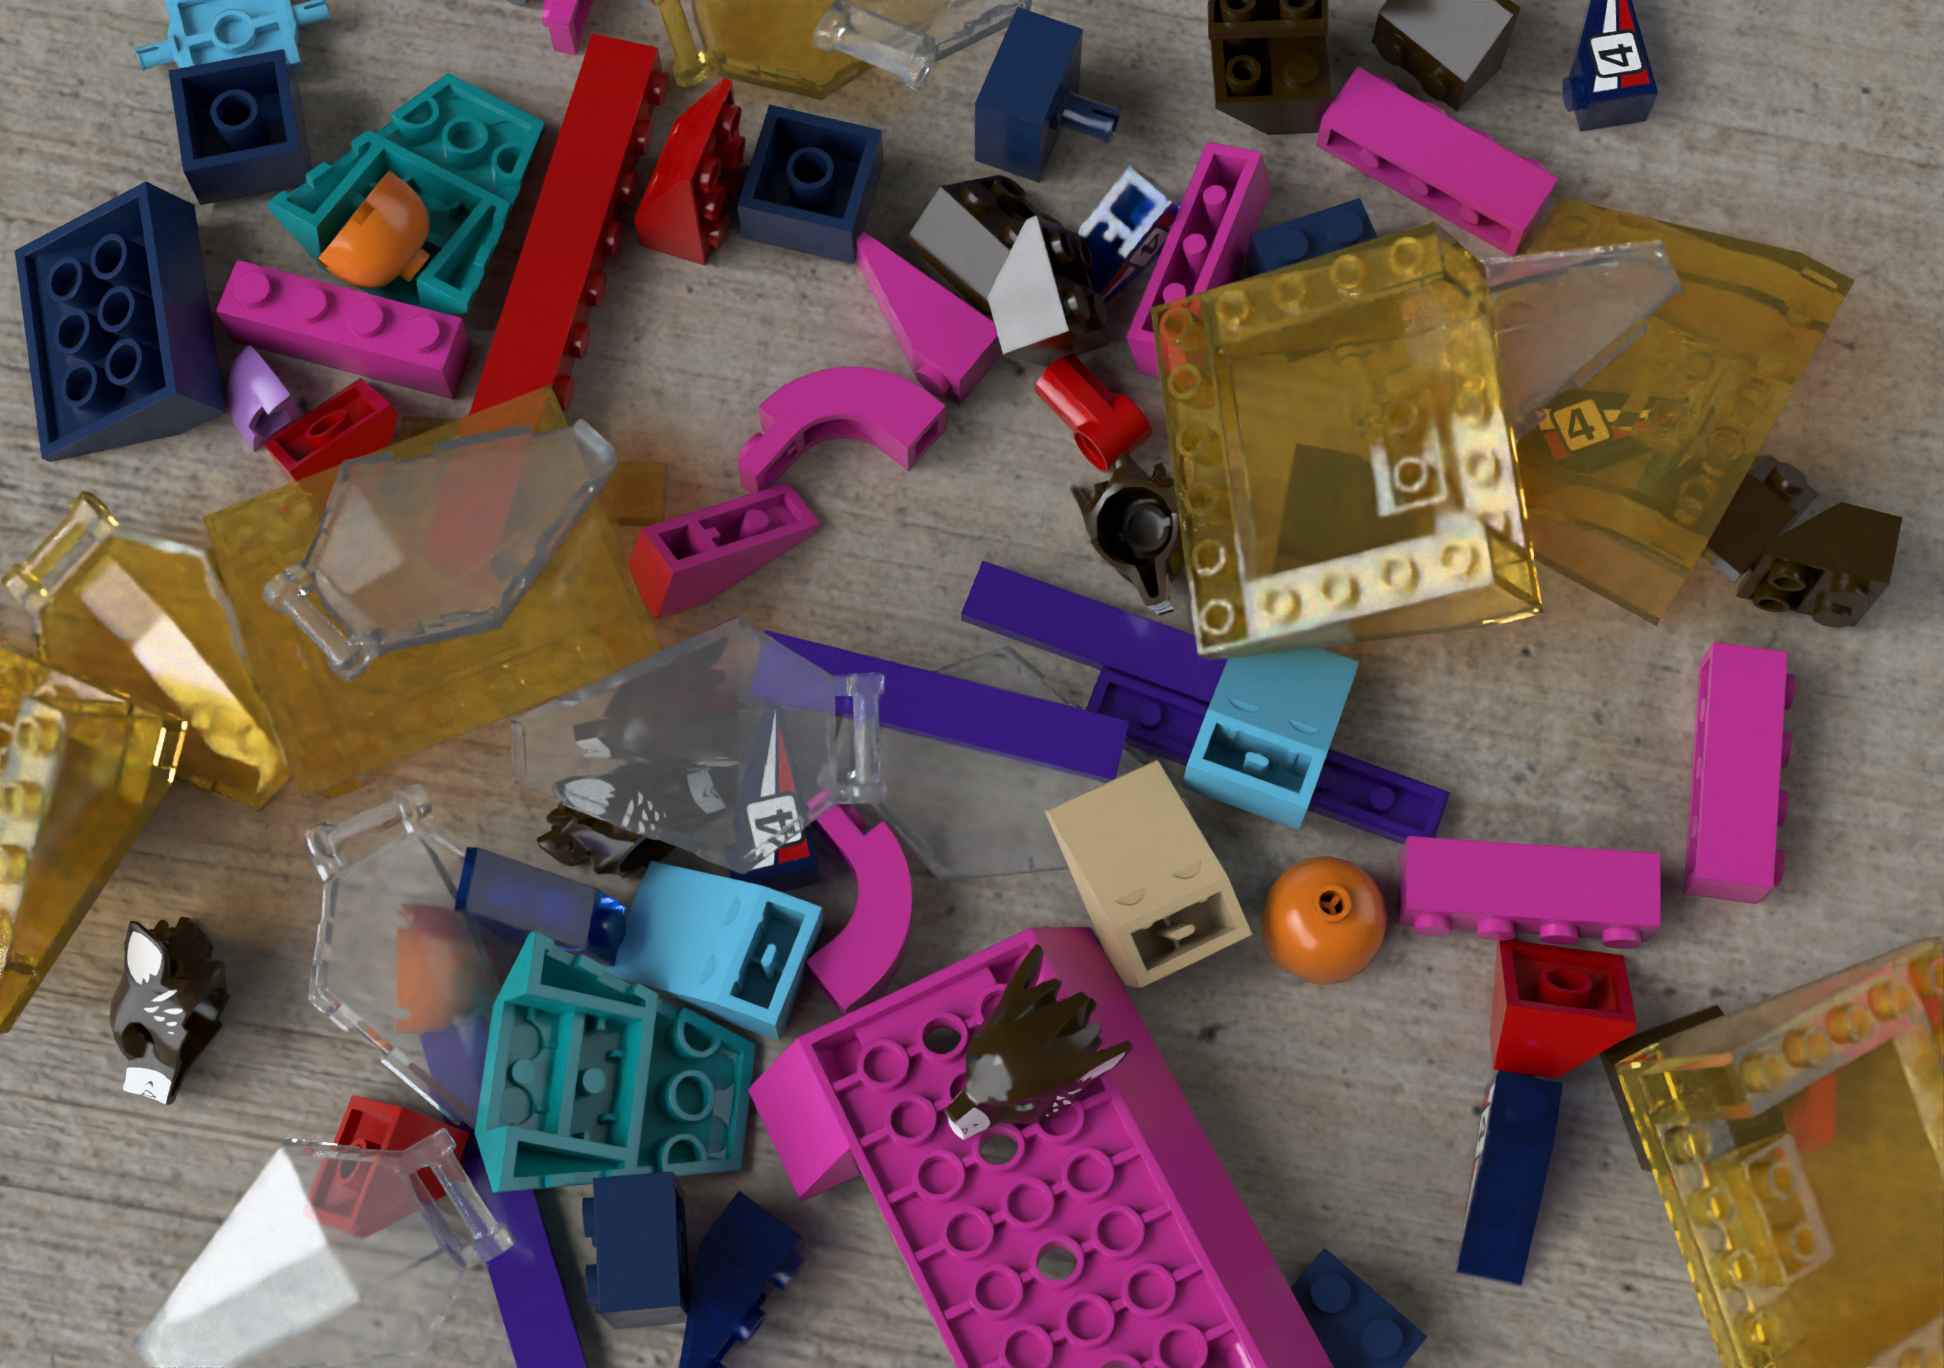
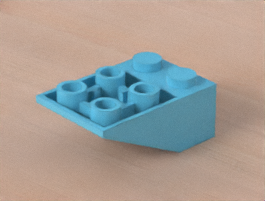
[1181,621,1359,830]
[605,861,825,1042]

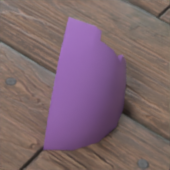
[225,345,302,452]

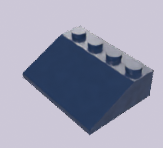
[15,181,226,462]

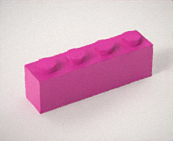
[1316,66,1558,258]
[1126,142,1271,386]
[216,260,473,400]
[1683,642,1795,904]
[1397,836,1661,949]

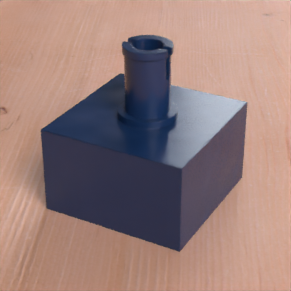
[975,7,1121,183]

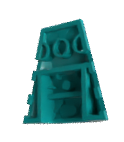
[267,73,546,315]
[475,930,756,1193]

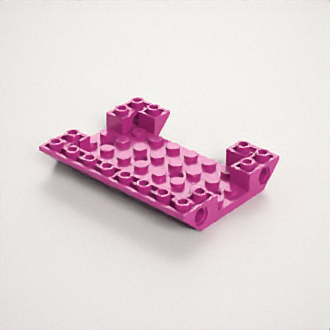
[748,927,1334,1368]

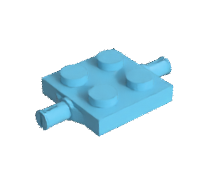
[135,0,332,76]

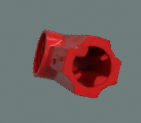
[1034,353,1153,473]

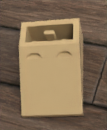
[1045,760,1252,988]

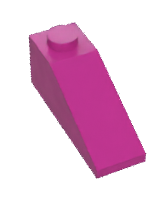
[856,231,1003,405]
[624,482,821,619]

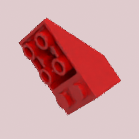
[634,78,749,266]

